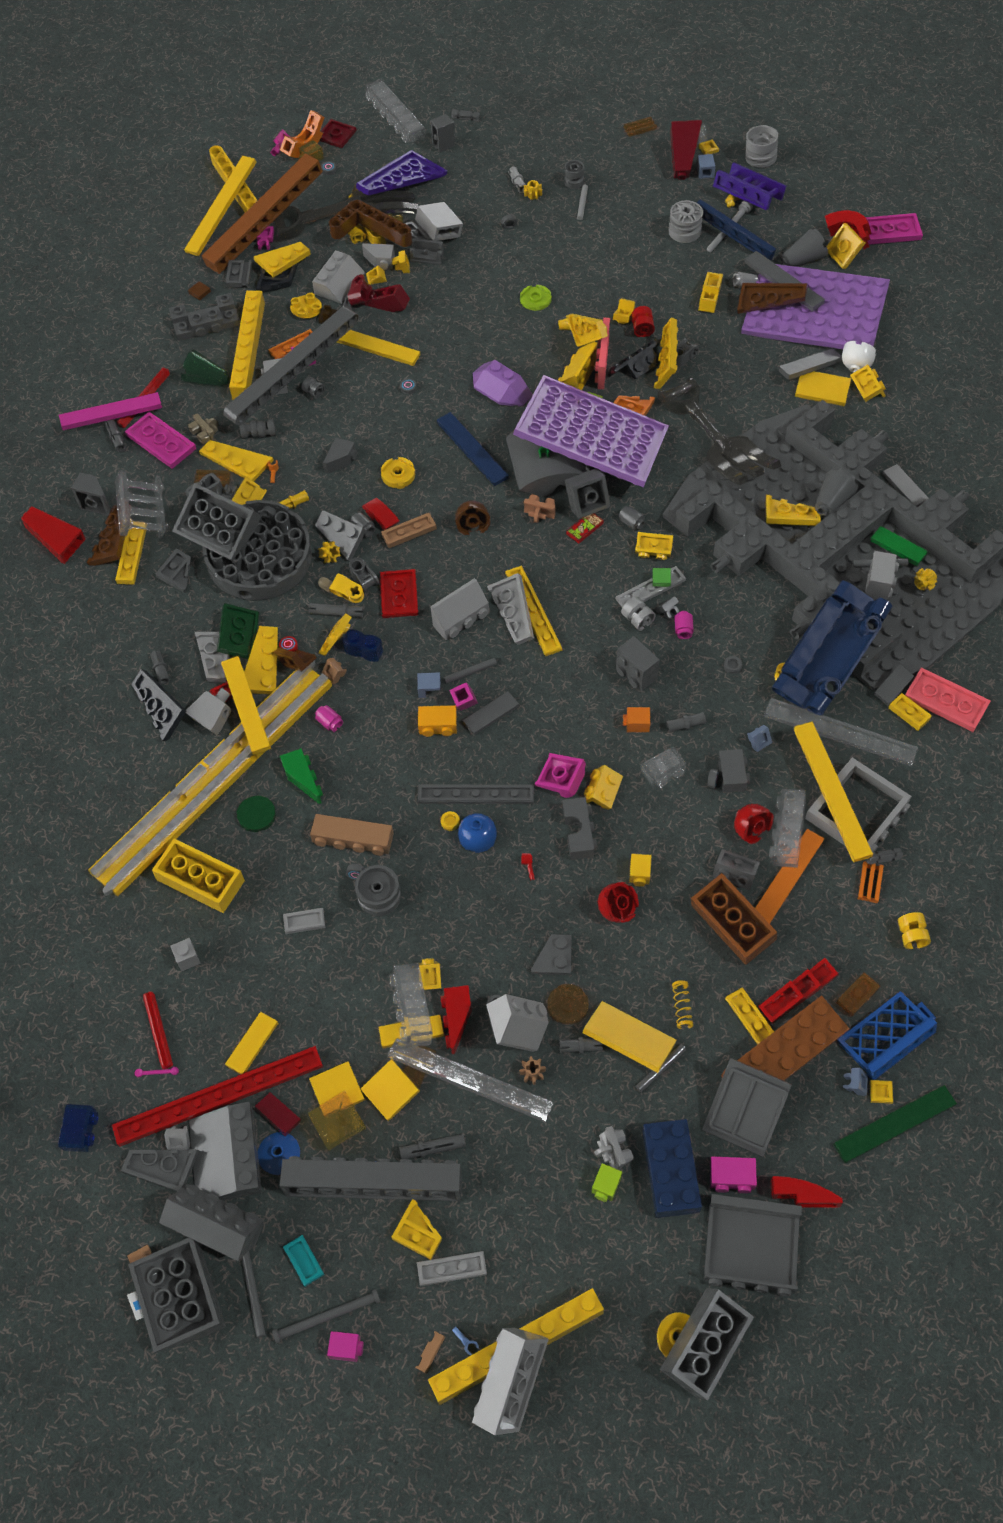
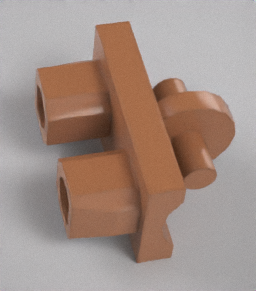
[524,494,555,523]

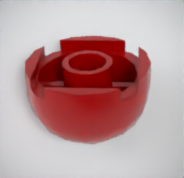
[734,803,774,844]
[597,882,639,923]

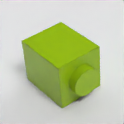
[592,1163,622,1202]

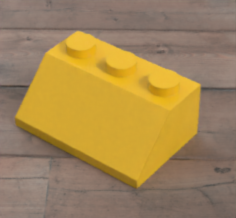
[558,341,597,390]

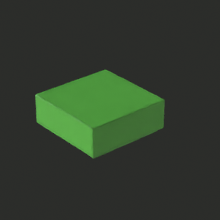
[652,568,671,587]

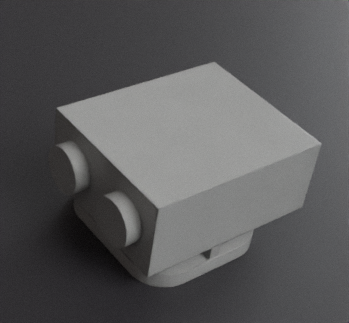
[415,202,463,241]

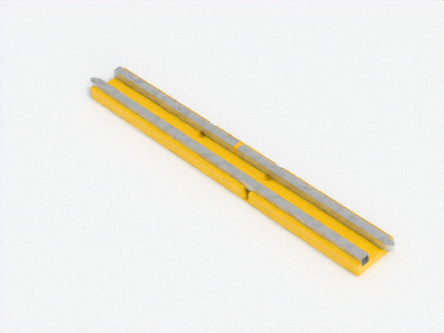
[88,660,332,896]

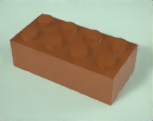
[691,873,777,965]

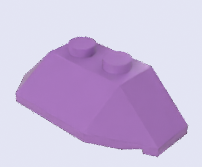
[473,360,533,406]

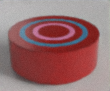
[279,636,298,652]

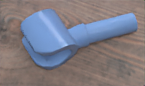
[452,1327,479,1355]

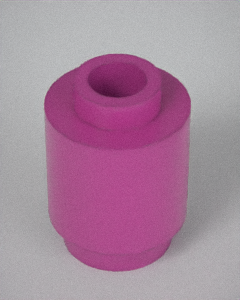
[674,611,694,639]
[315,705,343,732]

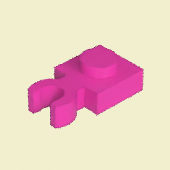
[257,226,274,250]

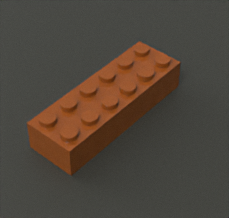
[721,995,850,1081]

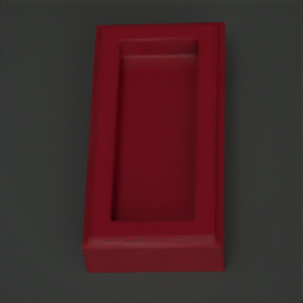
[255,1092,301,1137]

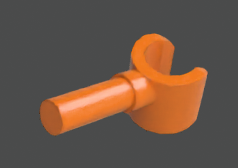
[268,460,279,483]

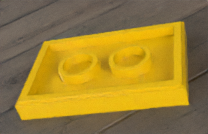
[795,371,851,406]

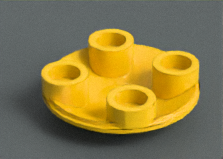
[290,293,322,319]

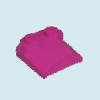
[535,753,586,798]

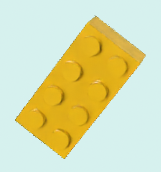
[152,839,245,913]

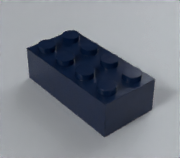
[642,1119,702,1218]

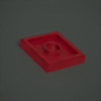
[320,119,357,148]

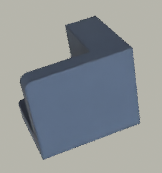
[417,672,441,698]

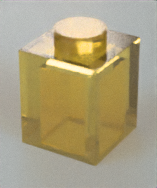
[299,140,324,161]

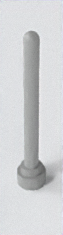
[707,200,753,252]

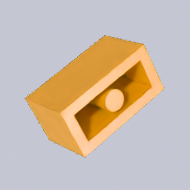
[418,705,457,737]

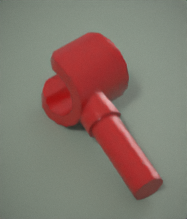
[521,853,535,881]

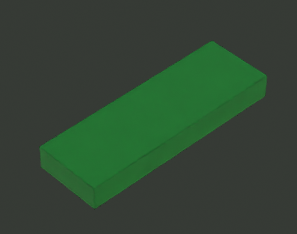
[870,526,928,567]

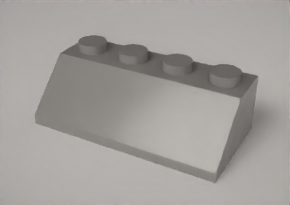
[472,1328,549,1435]

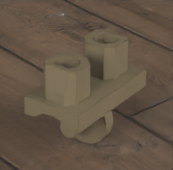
[188,414,218,445]

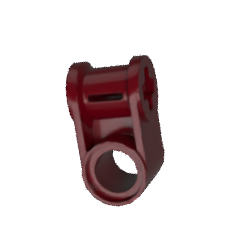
[347,274,372,306]

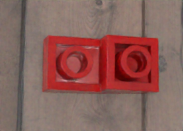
[362,498,400,530]

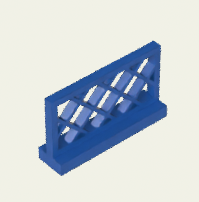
[837,991,937,1080]

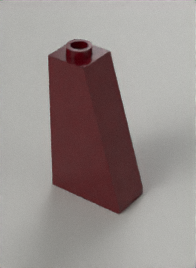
[670,120,702,180]

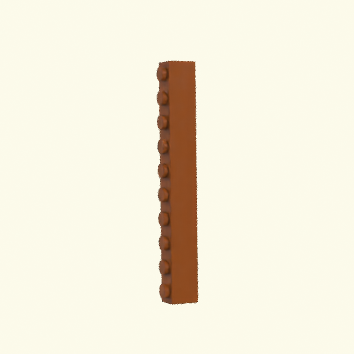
[202,153,323,274]

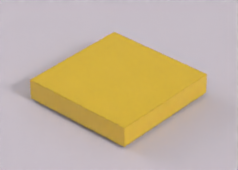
[826,223,865,269]
[361,1059,420,1121]
[309,1061,365,1118]

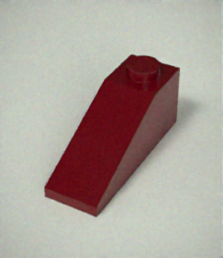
[361,284,410,312]

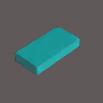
[283,1235,325,1287]

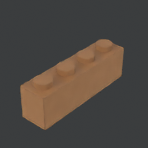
[310,814,394,856]

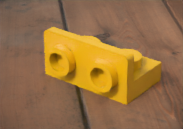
[850,365,886,402]

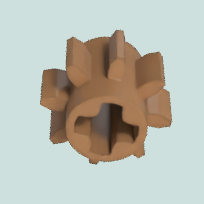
[519,1056,546,1085]

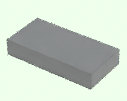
[283,908,326,934]

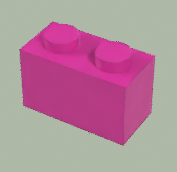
[710,1157,757,1193]

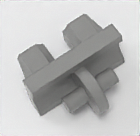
[594,1126,633,1170]

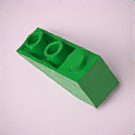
[280,748,323,804]

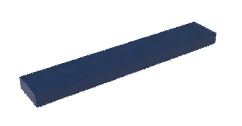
[697,199,776,261]
[437,412,508,486]

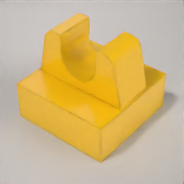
[392,250,410,273]

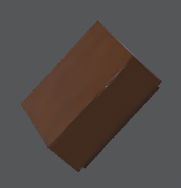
[188,281,211,300]

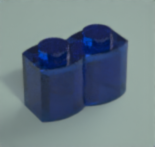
[343,629,383,662]
[58,1104,98,1152]

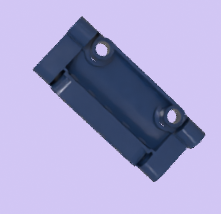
[772,581,893,716]

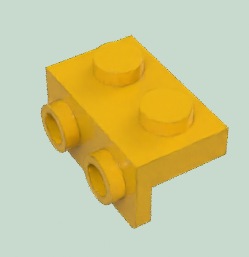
[635,532,673,560]
[584,765,623,810]

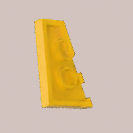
[254,242,311,278]

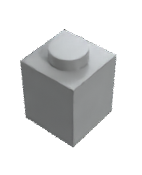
[170,938,200,971]

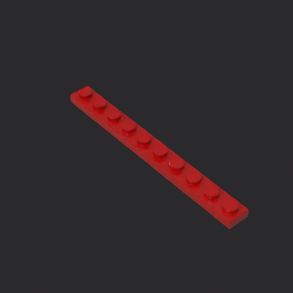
[112,1046,323,1147]

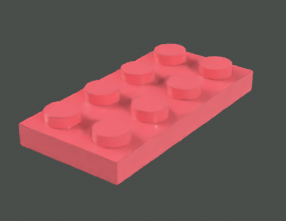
[595,317,610,389]
[905,667,991,732]

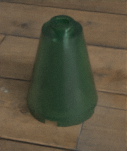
[181,349,230,387]

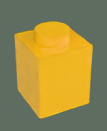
[629,854,651,887]

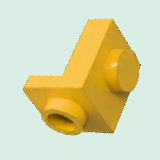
[613,298,635,324]

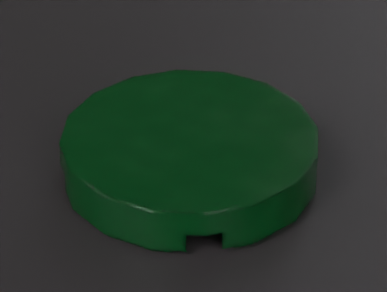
[237,795,276,832]

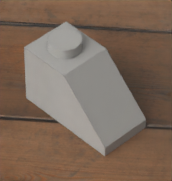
[362,243,395,270]

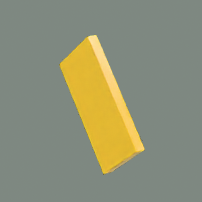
[583,1001,677,1073]

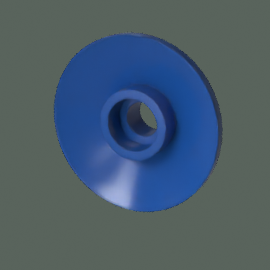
[258,1132,300,1175]

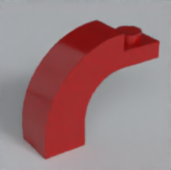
[824,210,872,250]

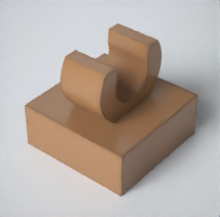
[322,658,347,684]

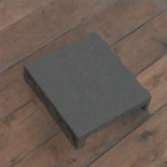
[704,1194,802,1296]

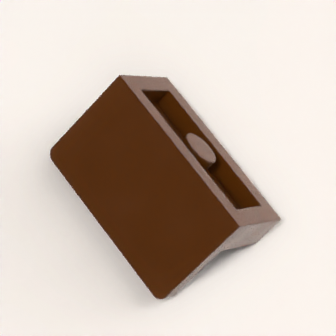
[274,648,317,672]

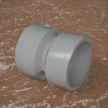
[621,596,656,631]

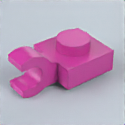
[270,129,290,156]

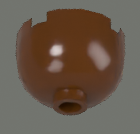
[455,500,490,535]

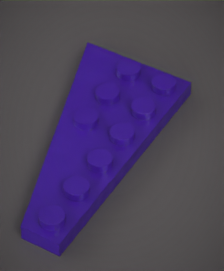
[356,150,447,195]

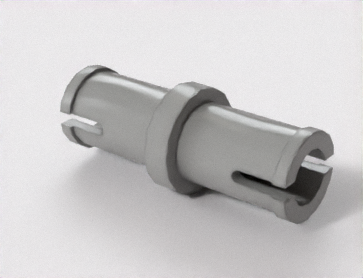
[508,167,526,193]

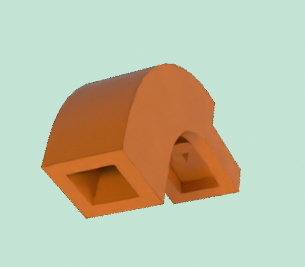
[280,110,325,158]

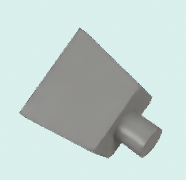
[186,688,231,735]

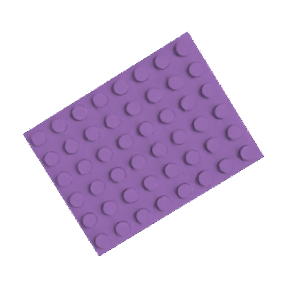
[741,264,890,349]
[513,375,669,487]

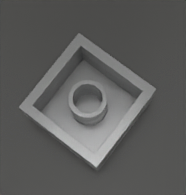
[865,551,899,600]

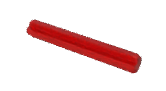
[143,991,173,1069]

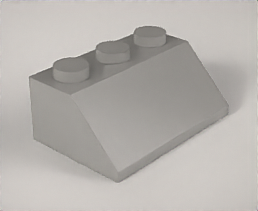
[312,250,365,304]
[431,578,489,640]
[486,994,549,1052]

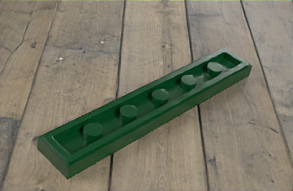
[833,1085,957,1164]

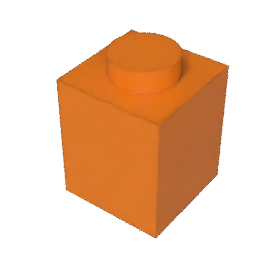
[623,707,650,732]

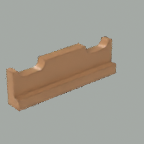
[415,1331,445,1374]

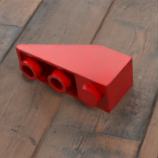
[440,985,472,1054]

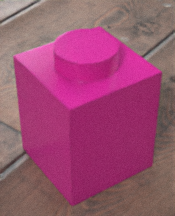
[449,682,478,711]
[327,1331,364,1362]

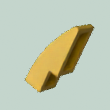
[698,272,723,313]

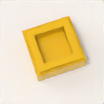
[699,139,719,155]
[870,1080,893,1104]

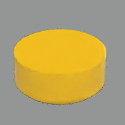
[441,811,460,831]

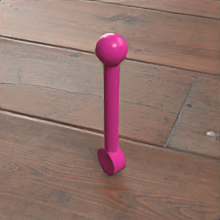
[135,1067,179,1077]

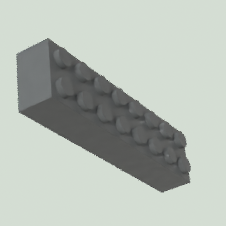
[280,1156,462,1201]

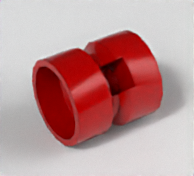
[631,306,655,337]

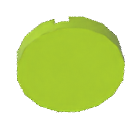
[520,285,552,311]

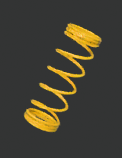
[672,980,693,1029]

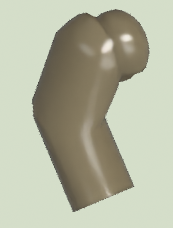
[318,577,333,593]

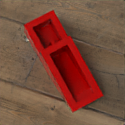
[771,1176,843,1208]

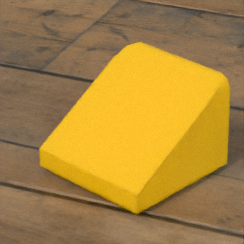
[366,265,387,285]

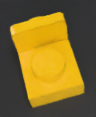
[417,958,441,990]

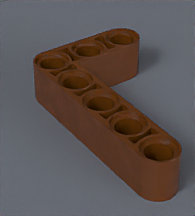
[329,200,412,247]

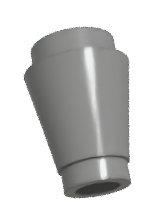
[733,272,758,288]

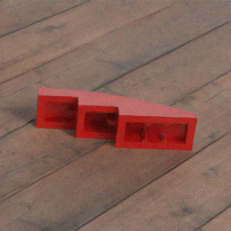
[758,958,839,1023]

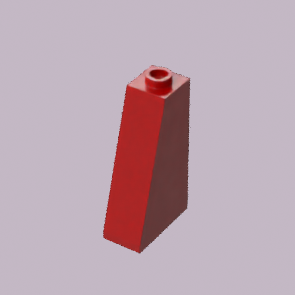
[21,506,86,564]

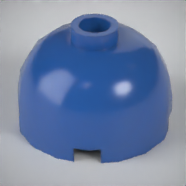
[458,813,497,853]

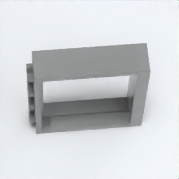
[805,757,912,852]

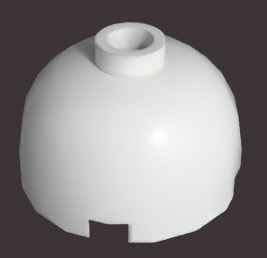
[842,341,876,372]

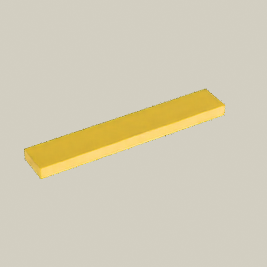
[337,330,420,366]
[505,566,562,657]
[221,656,271,755]

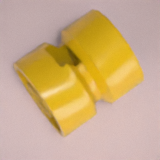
[897,912,931,949]

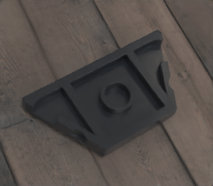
[256,246,298,293]

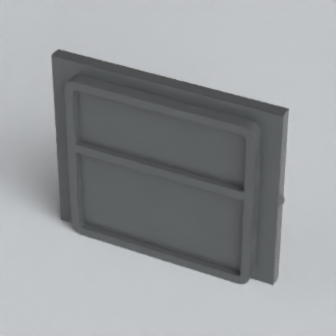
[702,1058,792,1157]

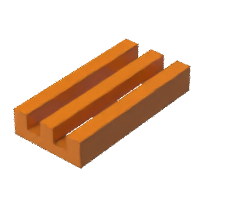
[857,861,884,903]

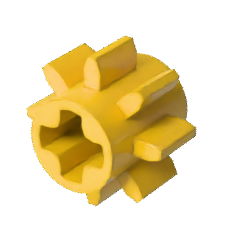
[524,180,542,200]
[318,541,341,563]
[914,568,938,591]

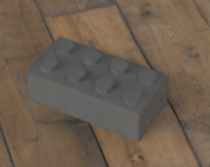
[159,1184,264,1261]
[660,1288,754,1401]

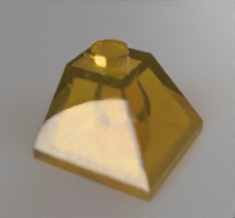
[308,1091,366,1151]

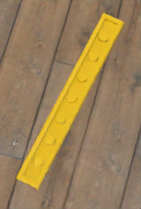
[184,156,257,256]
[794,721,873,862]

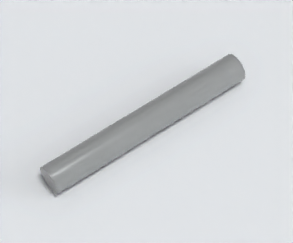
[577,184,588,220]

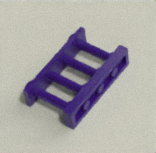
[713,162,787,210]

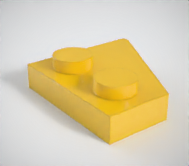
[318,613,352,656]

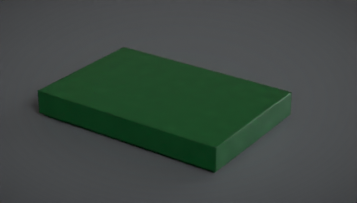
[217,603,259,659]

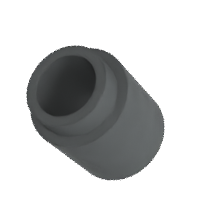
[619,506,646,531]
[350,512,376,538]

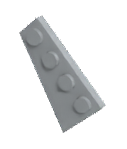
[487,573,534,645]

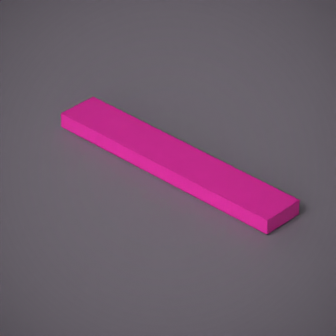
[59,392,162,430]

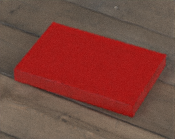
[380,569,419,618]

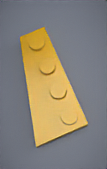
[244,626,278,694]

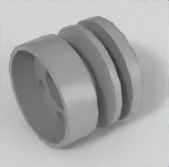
[745,125,778,168]
[669,200,703,243]

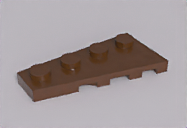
[737,283,808,314]

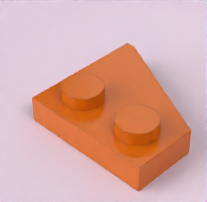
[614,396,655,416]

